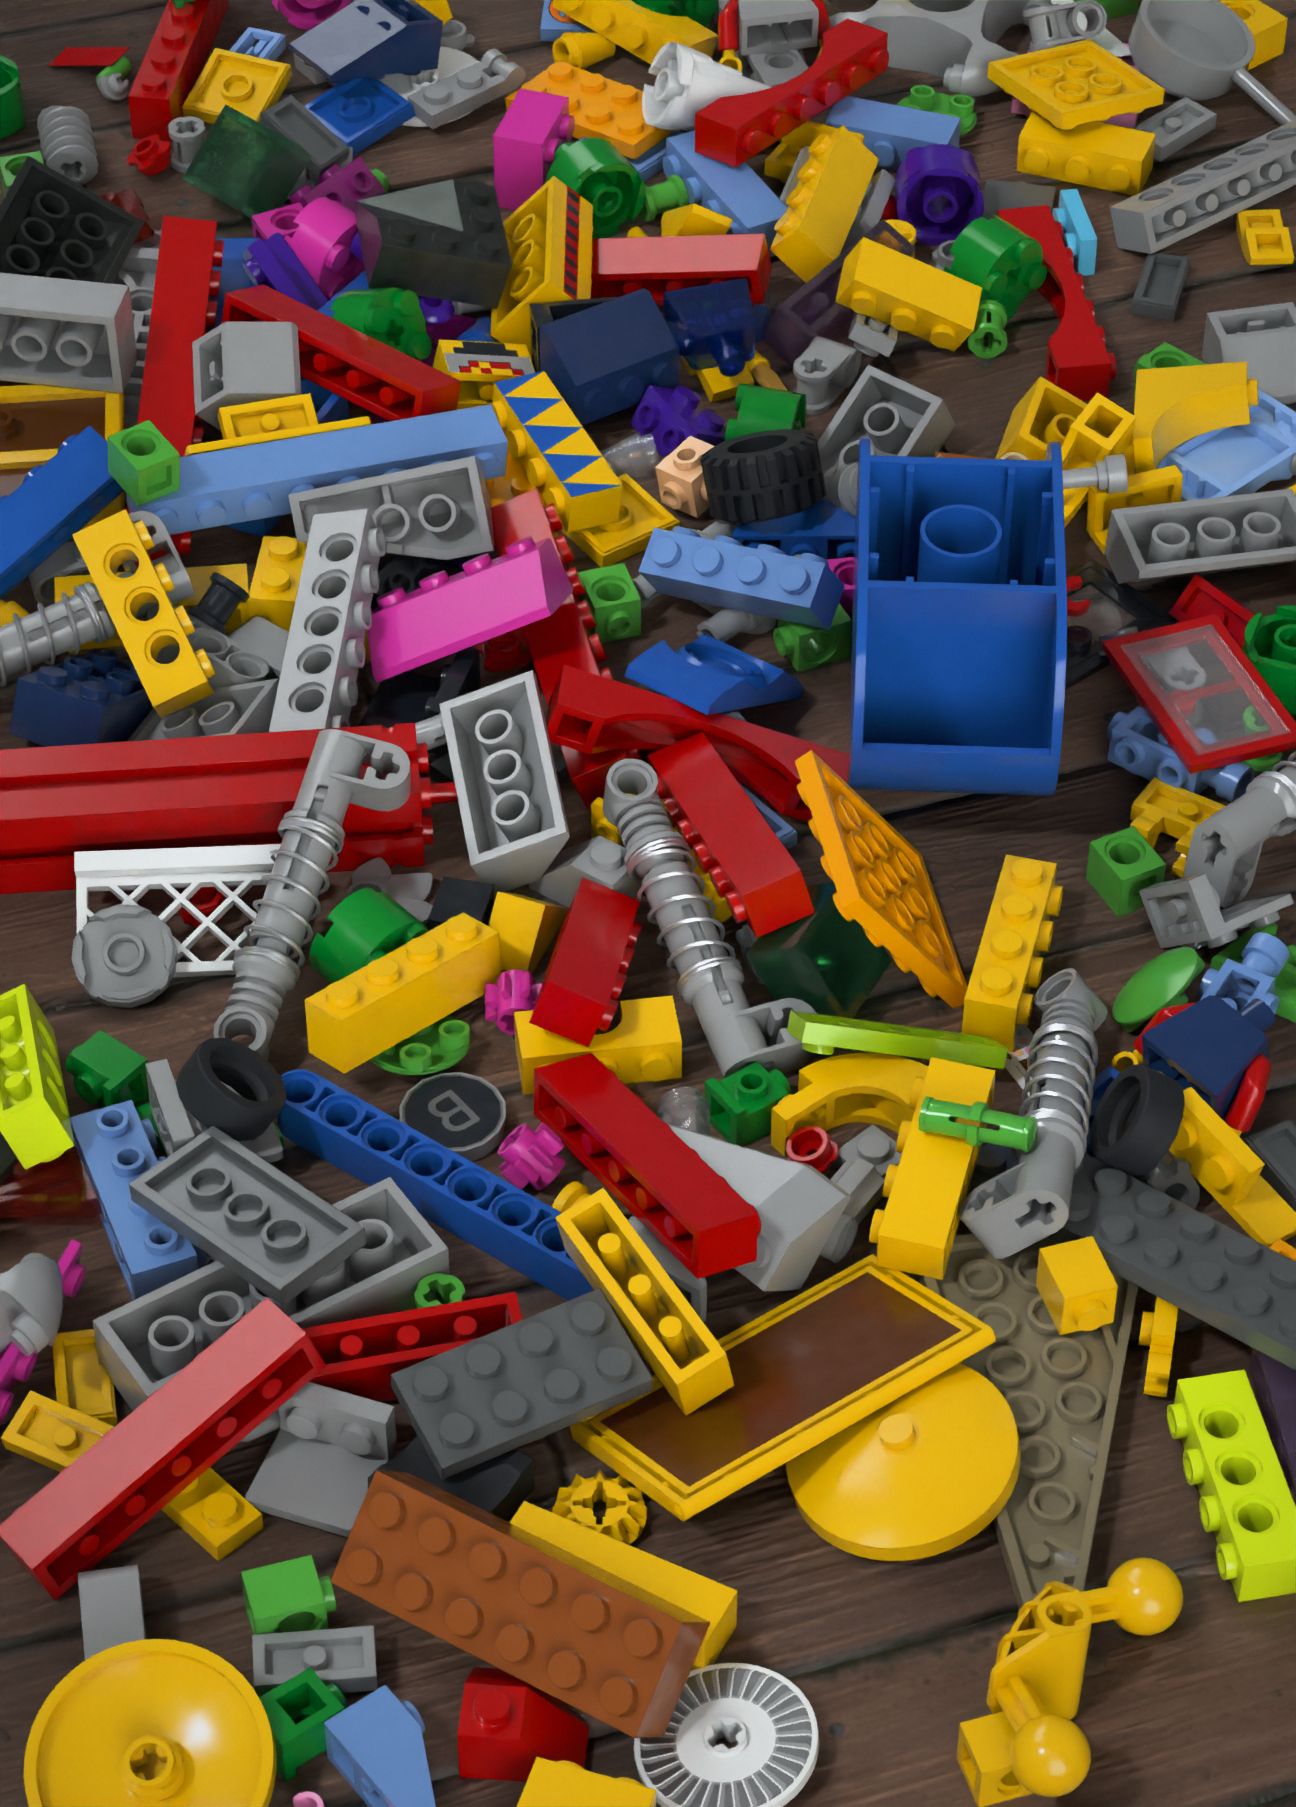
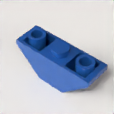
[733,500,856,560]

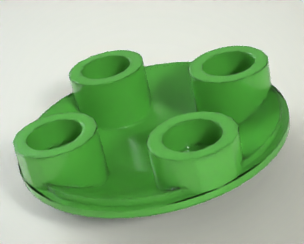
[896,85,977,136]
[1112,947,1205,1032]
[370,1015,471,1075]

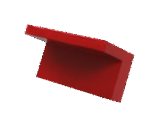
[1169,574,1257,649]

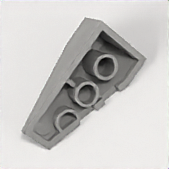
[288,456,495,561]
[667,1123,851,1291]

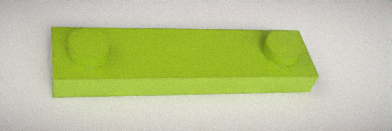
[787,1010,1008,1069]

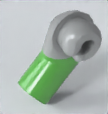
[96,56,132,102]

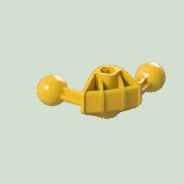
[986,1557,1183,1797]

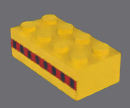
[490,176,593,358]

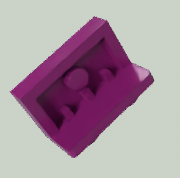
[289,157,384,212]

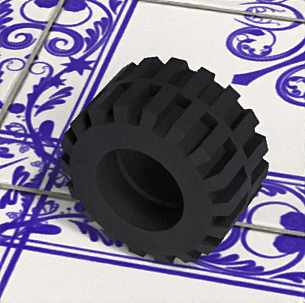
[700,430,826,523]

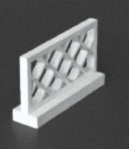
[74,844,281,977]

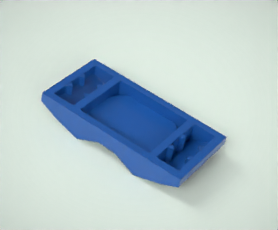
[625,634,804,715]

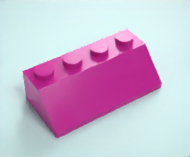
[367,536,573,683]

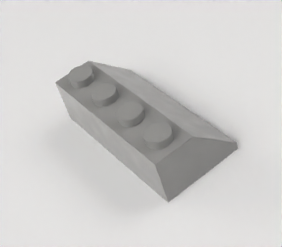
[1105,489,1296,584]
[439,670,570,896]

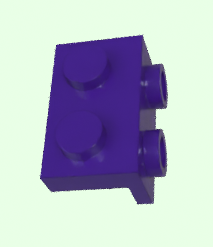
[242,233,328,311]
[631,385,726,458]

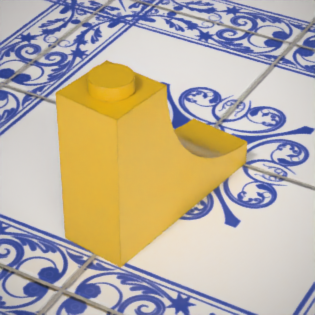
[1132,361,1259,474]

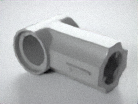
[820,1157,885,1263]

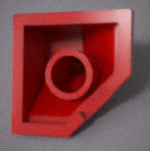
[457,1667,589,1782]

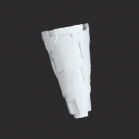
[642,41,781,142]

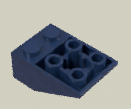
[289,0,443,84]
[9,648,154,747]

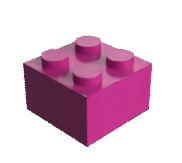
[493,89,575,211]

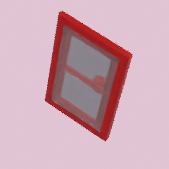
[1102,614,1296,774]

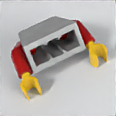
[718,0,832,72]

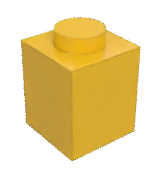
[1036,1236,1118,1336]

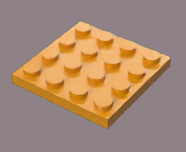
[795,750,968,1008]

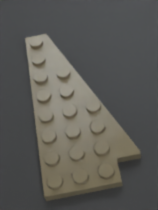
[918,1233,1139,1609]

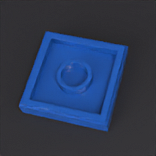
[304,77,415,156]

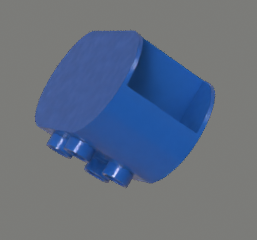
[849,436,1067,796]

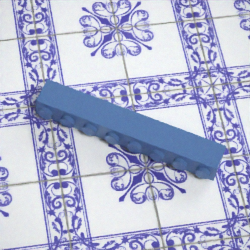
[126,404,508,536]

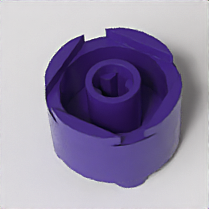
[895,144,984,246]

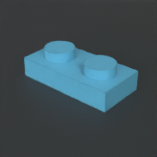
[1052,189,1098,276]

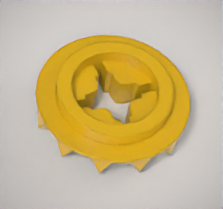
[552,1469,647,1545]

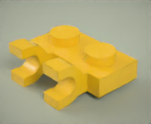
[1130,777,1226,878]

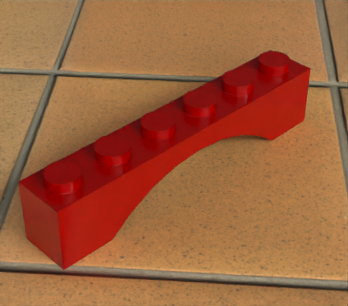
[695,18,889,167]
[997,205,1117,401]
[546,665,850,822]

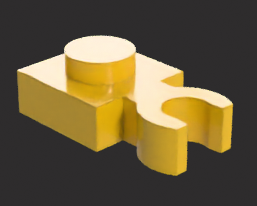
[1139,1296,1178,1397]

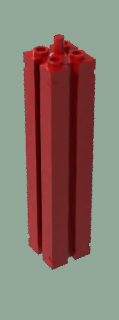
[0,723,458,894]

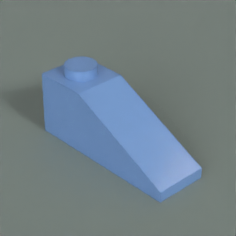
[324,1685,436,1807]

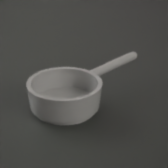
[1128,0,1296,126]

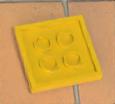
[987,39,1165,130]

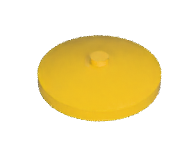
[786,1363,1021,1561]
[24,1639,277,1807]

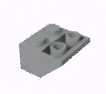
[1202,302,1296,404]
[192,321,301,431]

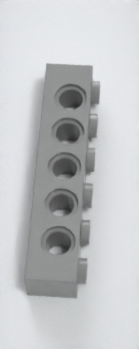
[1110,120,1296,254]
[269,509,386,732]

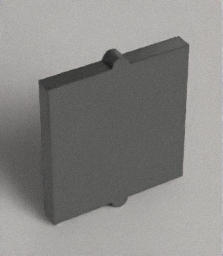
[982,179,1056,220]

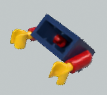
[1112,995,1276,1137]

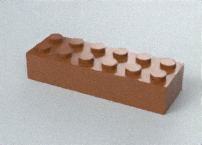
[330,1470,711,1738]

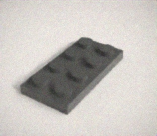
[129,1126,367,1306]
[391,1288,653,1480]

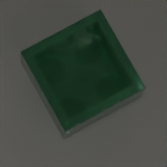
[182,104,312,221]
[746,881,892,1019]

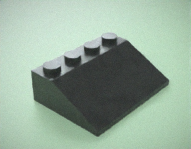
[0,156,145,284]

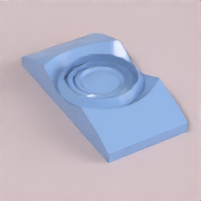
[1134,390,1296,501]

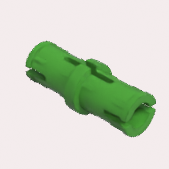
[919,1096,1037,1152]

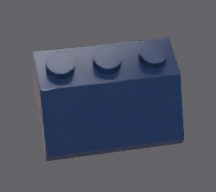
[540,288,679,426]

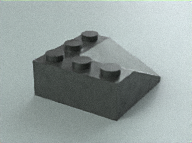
[354,179,512,308]

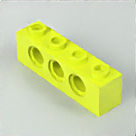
[0,983,75,1170]
[1167,1369,1296,1602]

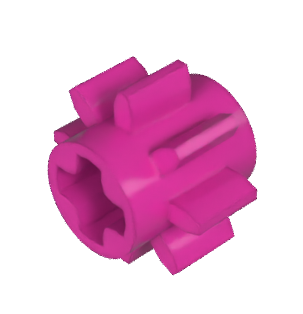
[485,970,542,1035]
[497,1123,565,1190]

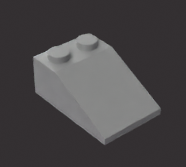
[817,365,956,470]
[127,678,279,741]

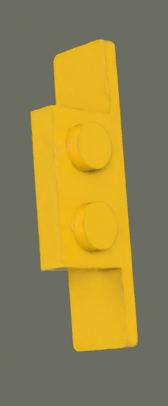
[184,393,372,456]
[1160,1072,1296,1248]

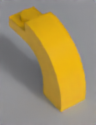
[771,1052,928,1157]

